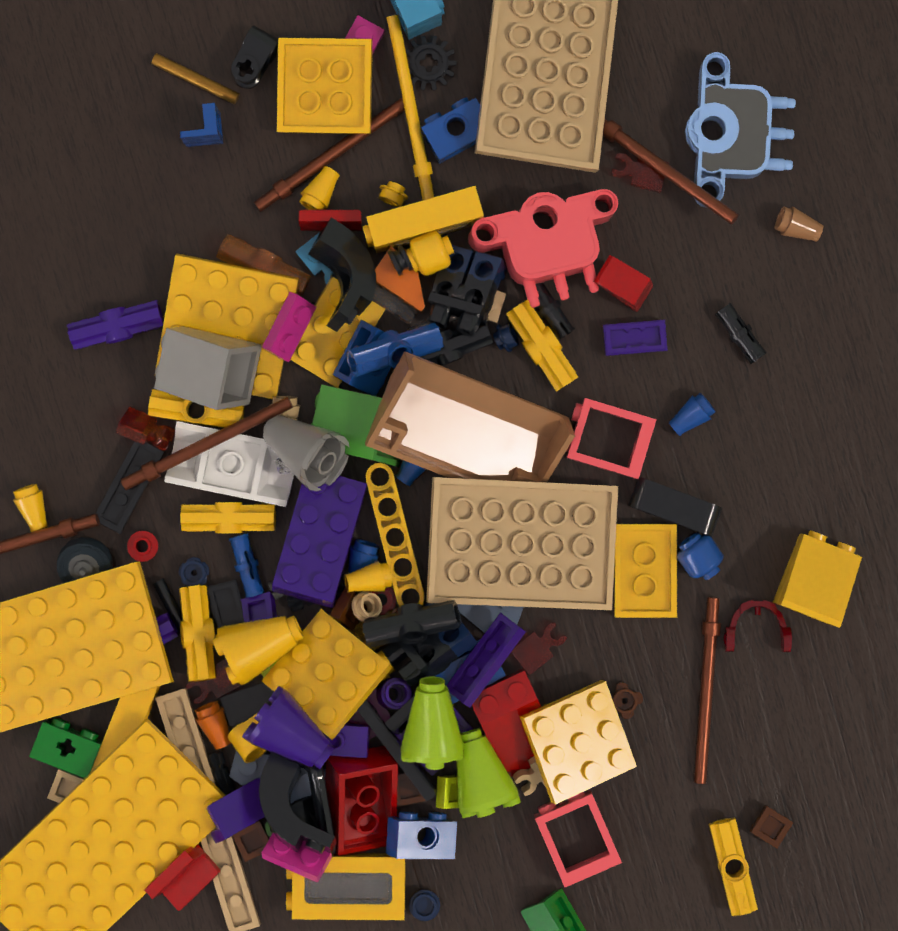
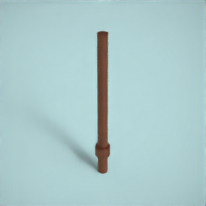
[254,98,405,212]
[603,119,739,225]
[120,397,293,490]
[0,514,100,554]
[694,597,721,784]

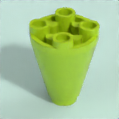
[401,676,464,770]
[456,728,521,818]

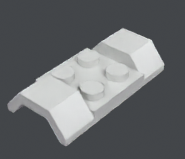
[164,421,294,507]

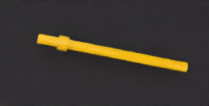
[386,15,434,200]

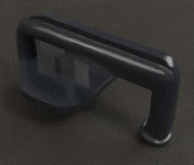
[291,761,336,856]

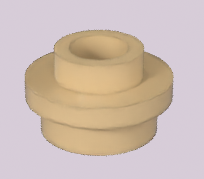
[352,591,382,622]

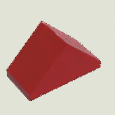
[593,255,653,312]

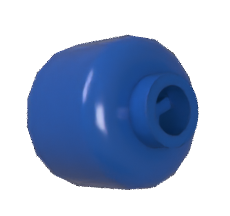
[677,532,723,580]

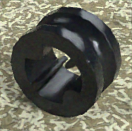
[387,244,413,276]

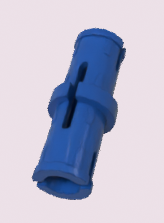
[229,533,265,598]

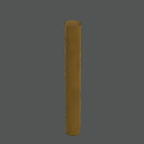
[151,53,240,105]

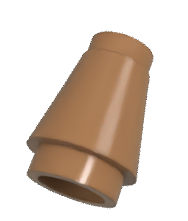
[775,206,824,242]

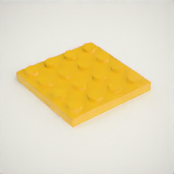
[154,253,299,399]

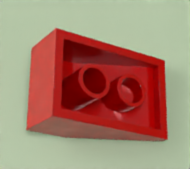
[472,668,541,777]
[326,746,398,856]

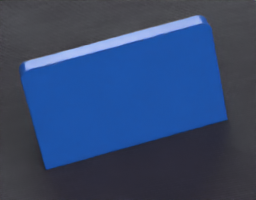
[180,103,223,147]

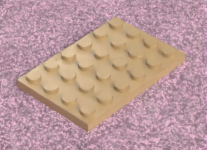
[474,0,618,173]
[426,477,618,610]

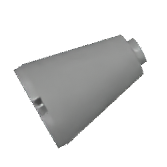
[263,415,349,491]

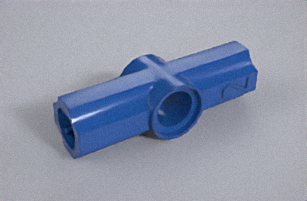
[346,323,444,377]

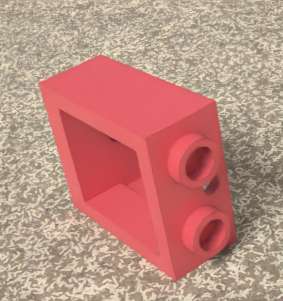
[566,398,657,479]
[534,790,622,887]

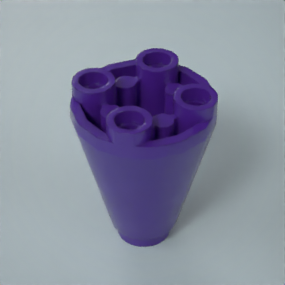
[242,685,334,770]

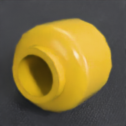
[406,231,455,276]

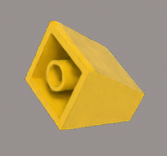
[773,530,862,628]

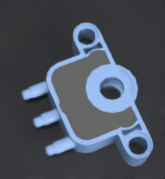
[685,52,796,208]

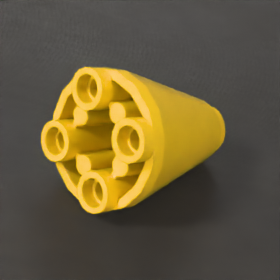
[213,615,304,685]

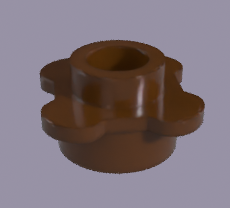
[612,682,643,719]

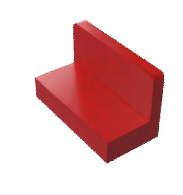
[144,844,221,911]

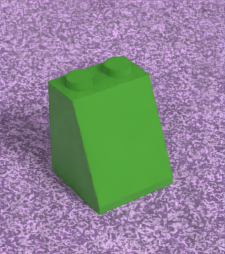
[311,385,401,467]

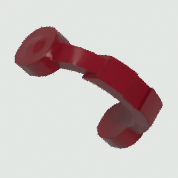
[724,600,792,652]

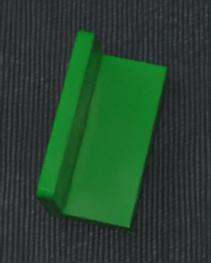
[521,888,586,931]

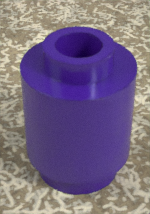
[376,678,412,710]

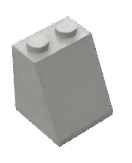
[154,326,262,410]

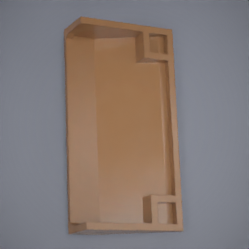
[365,351,575,483]

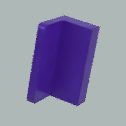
[206,778,265,844]

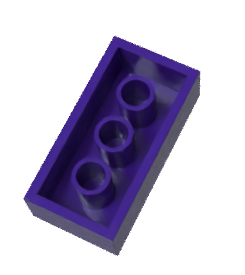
[272,476,367,608]

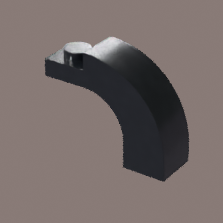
[308,218,376,332]
[259,752,337,854]

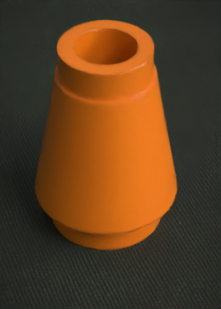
[195,701,231,750]

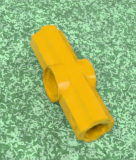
[506,300,578,392]
[148,389,245,428]
[180,502,276,533]
[179,585,216,682]
[709,818,758,916]

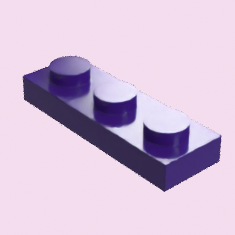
[446,612,526,708]

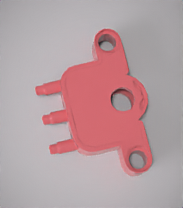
[468,189,618,308]

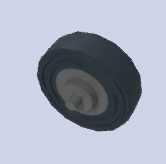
[57,537,113,583]

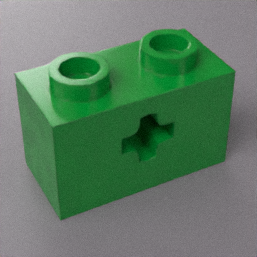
[29,717,103,779]

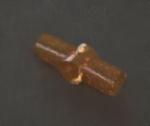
[216,234,311,296]

